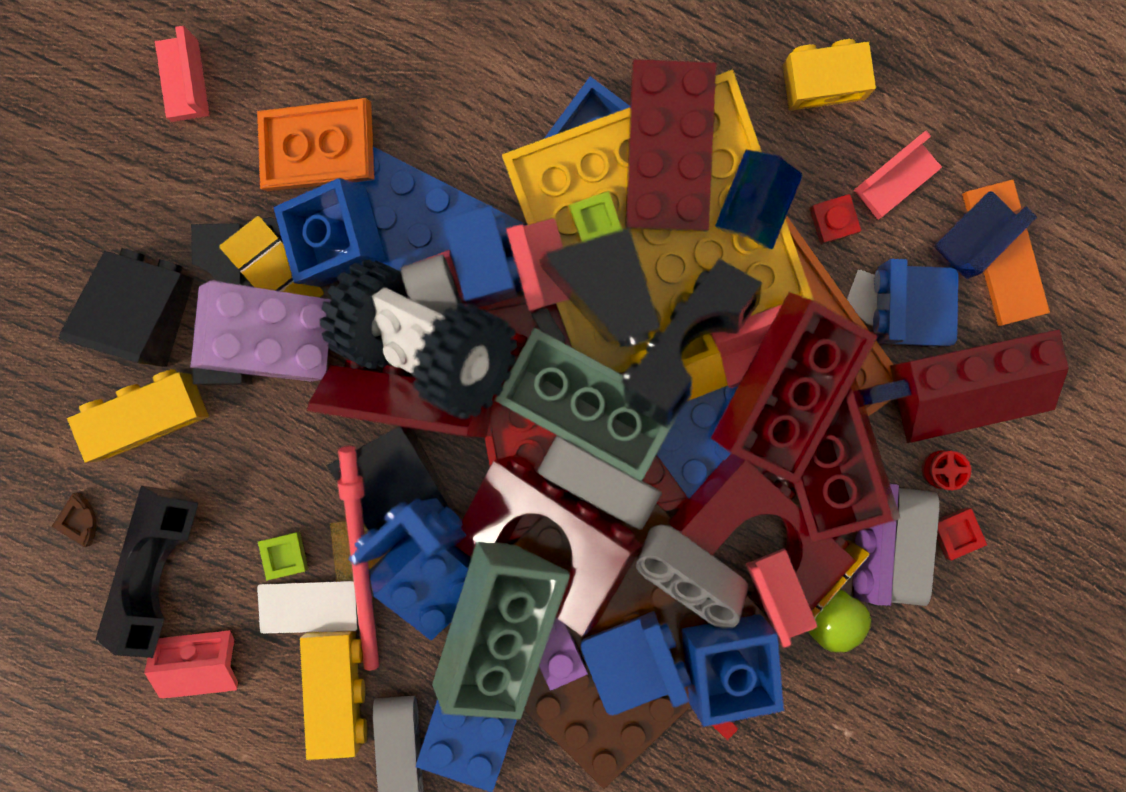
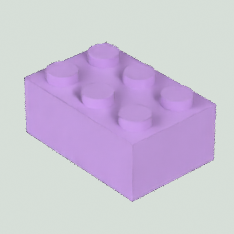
[191,281,331,381]

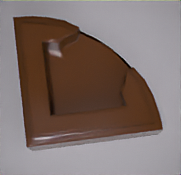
[51,492,96,547]

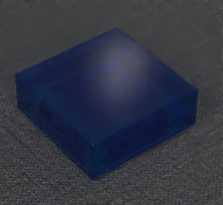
[860,380,911,405]

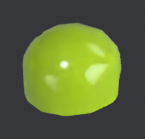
[808,590,871,652]

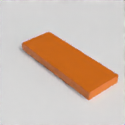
[962,179,1050,326]

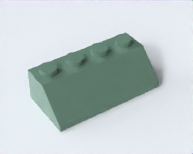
[495,328,679,481]
[432,540,570,719]

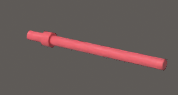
[338,446,380,671]

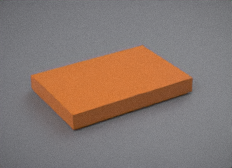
[257,98,374,191]

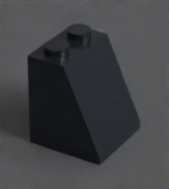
[539,227,660,347]
[58,248,194,367]
[327,426,455,532]

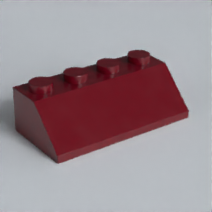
[711,292,878,484]
[890,329,1069,443]
[307,360,493,438]
[794,377,901,543]

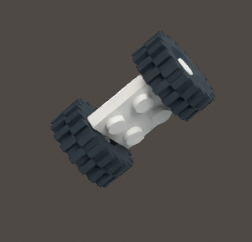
[320,260,517,419]

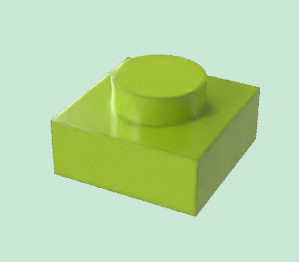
[569,191,622,242]
[258,531,309,581]

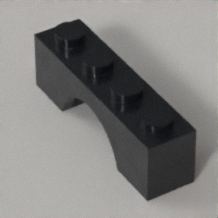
[191,223,256,386]
[622,259,763,428]
[96,485,199,658]

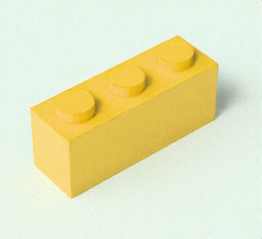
[67,369,209,463]
[300,631,368,760]

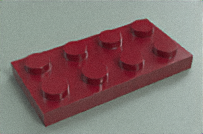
[625,59,716,232]

